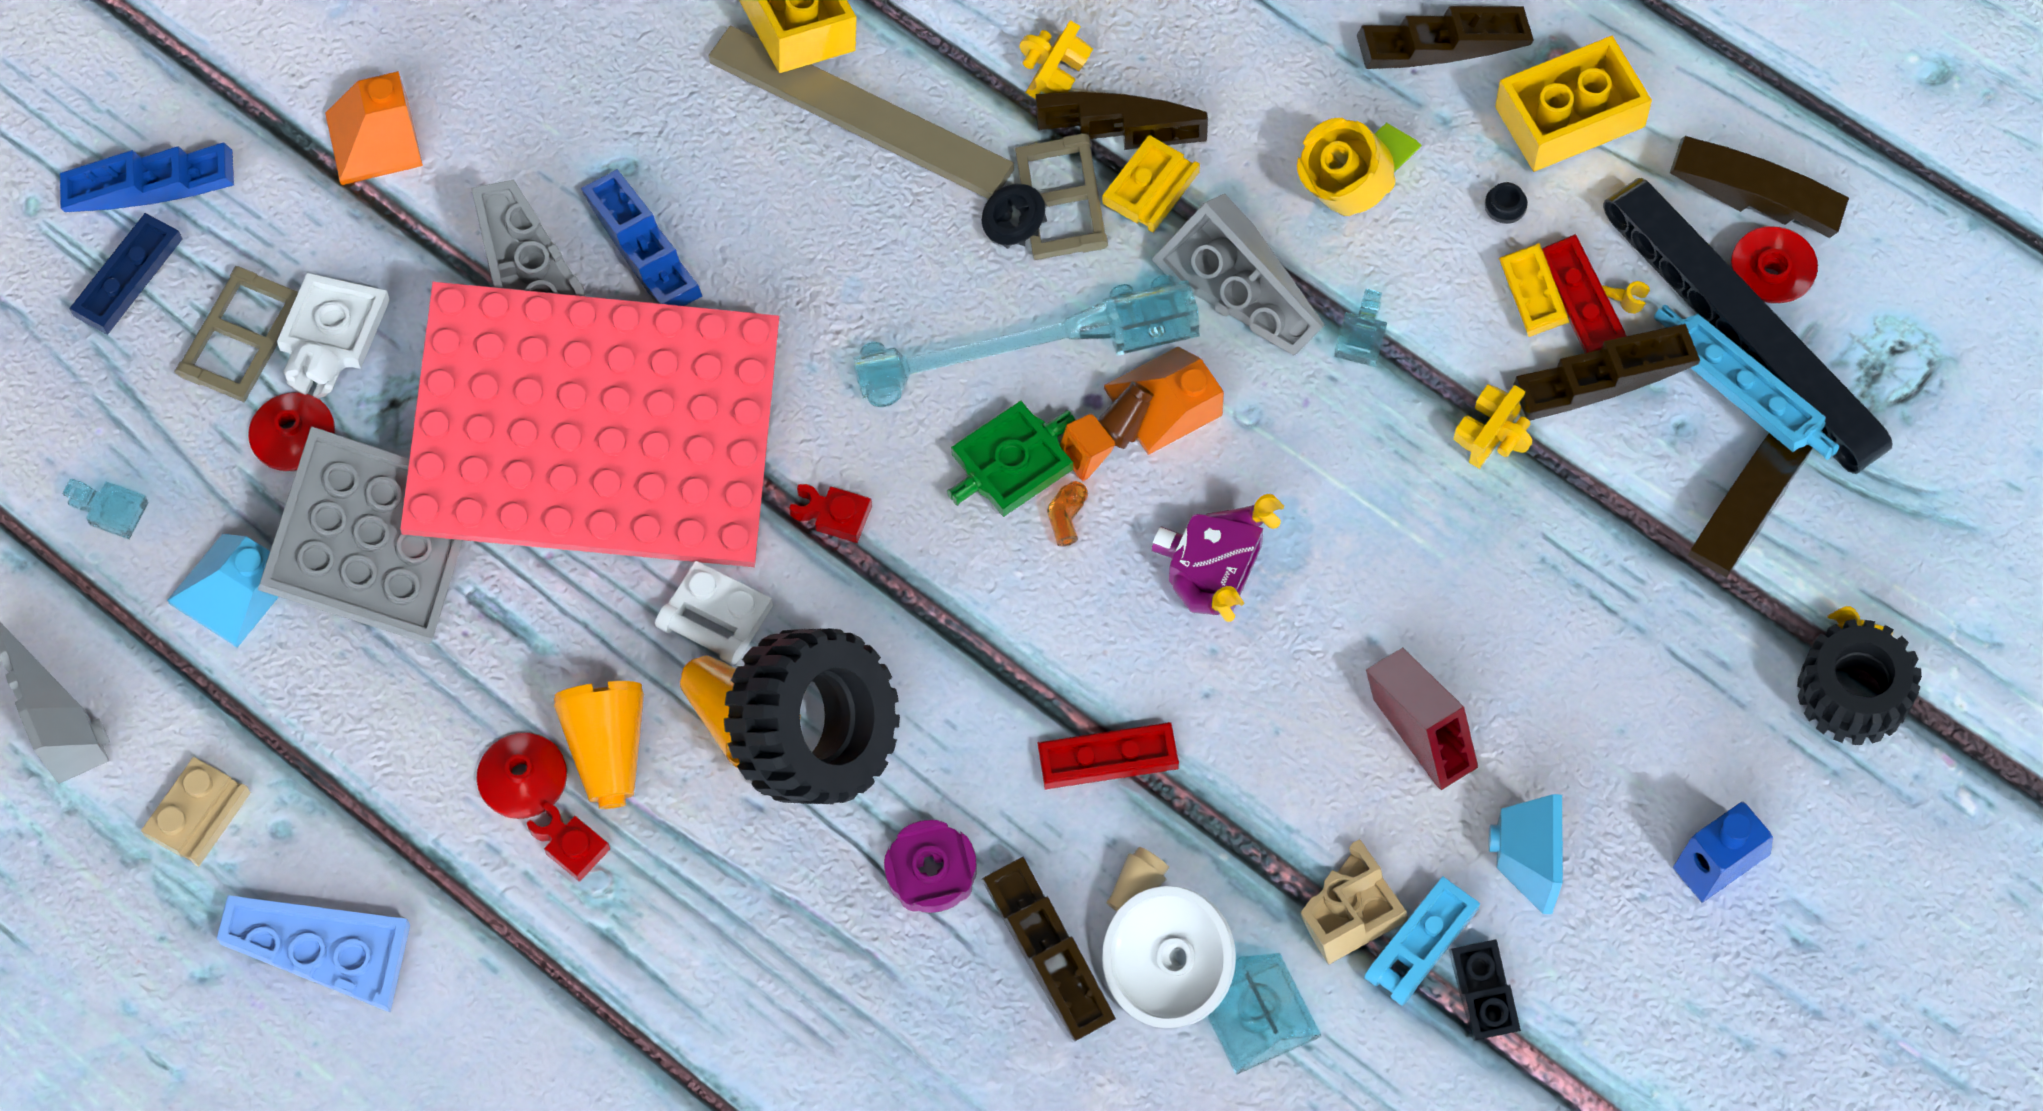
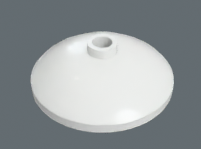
[1102,886,1236,1028]

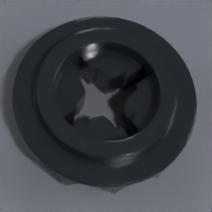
[981,184,1047,249]

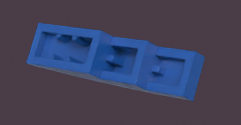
[60,142,234,212]
[581,169,702,306]

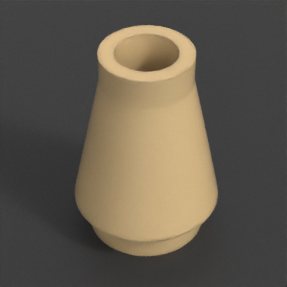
[1106,847,1169,911]

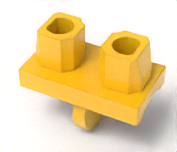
[1019,20,1093,99]
[1453,384,1532,469]

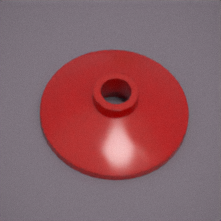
[1731,226,1818,303]
[248,392,335,471]
[476,733,567,819]

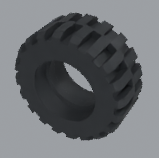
[724,628,900,805]

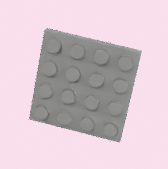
[258,427,463,644]

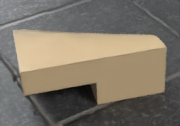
[1301,839,1408,965]

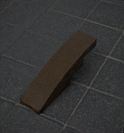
[1357,6,1534,69]
[1035,92,1208,150]
[1670,136,1849,238]
[1513,323,1700,421]
[1688,433,1813,578]
[981,856,1116,1042]

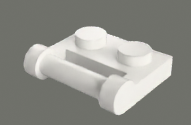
[655,561,773,666]

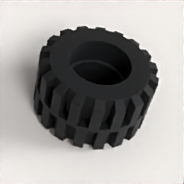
[1797,619,1922,745]

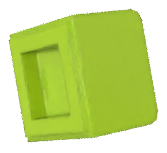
[1375,122,1422,173]

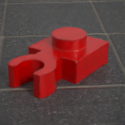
[789,484,872,543]
[526,802,610,882]

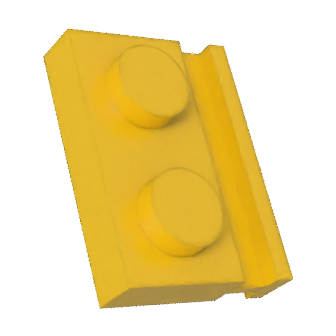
[1102,135,1200,233]

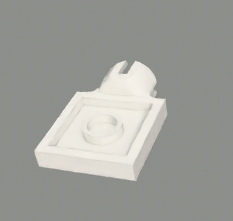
[277,273,390,398]

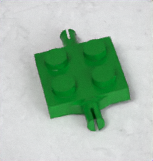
[947,401,1076,517]

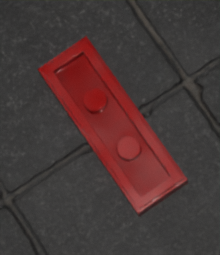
[1542,234,1627,353]
[1037,722,1179,790]

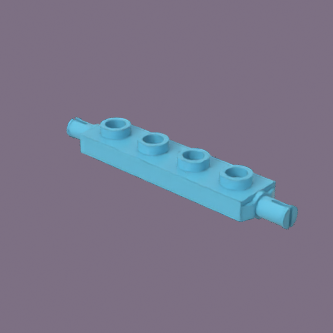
[1654,305,1839,460]

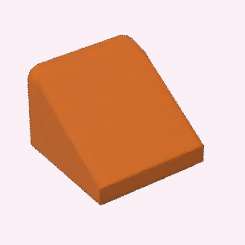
[1060,414,1115,481]

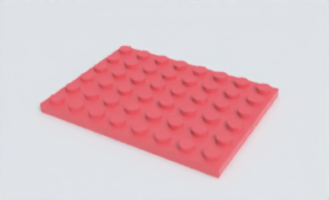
[400,282,779,568]

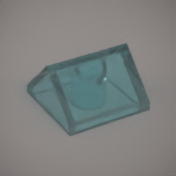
[1207,953,1321,1075]

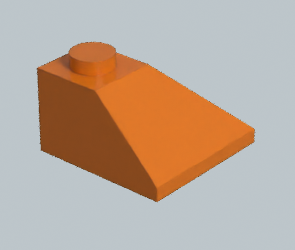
[325,71,423,185]
[1104,346,1224,455]

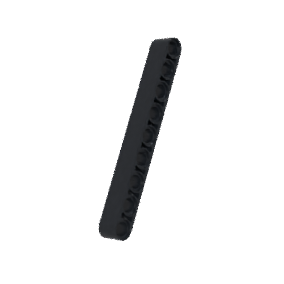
[1603,178,1893,474]

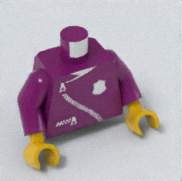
[1152,494,1284,622]

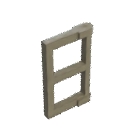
[1015,134,1108,260]
[174,266,298,403]

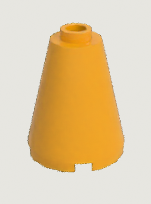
[680,655,801,768]
[554,681,644,809]

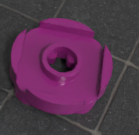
[884,820,977,913]

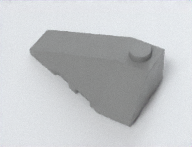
[471,179,585,296]
[1151,193,1325,355]
[0,622,110,784]

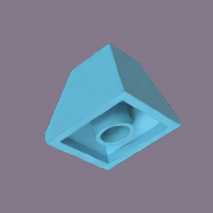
[167,534,278,648]
[1488,794,1563,914]

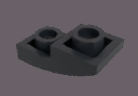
[1449,939,1521,1041]

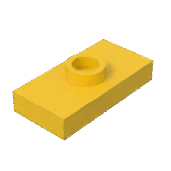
[1499,243,1569,337]

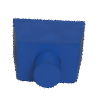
[1673,802,1773,903]

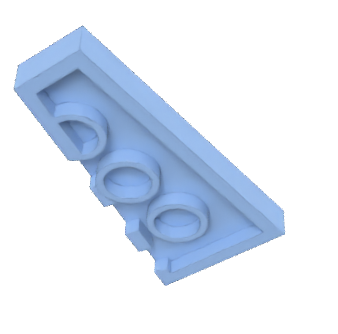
[217,895,410,1012]

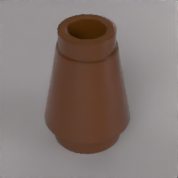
[1098,381,1154,449]

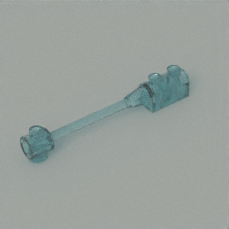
[853,275,1200,407]

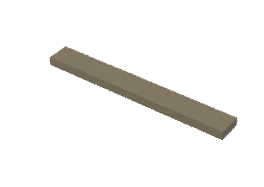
[708,25,1014,199]

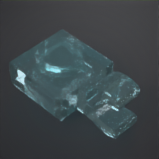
[1334,289,1387,367]
[62,479,149,540]

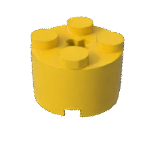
[1297,118,1396,216]

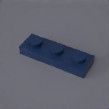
[69,213,183,335]

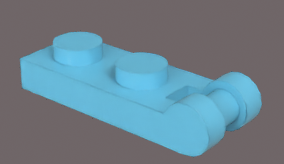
[1364,876,1480,1006]

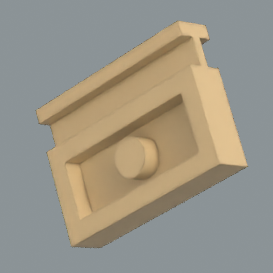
[141,757,251,867]

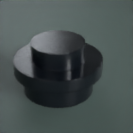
[1485,182,1528,224]

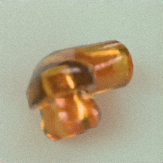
[1047,481,1088,547]

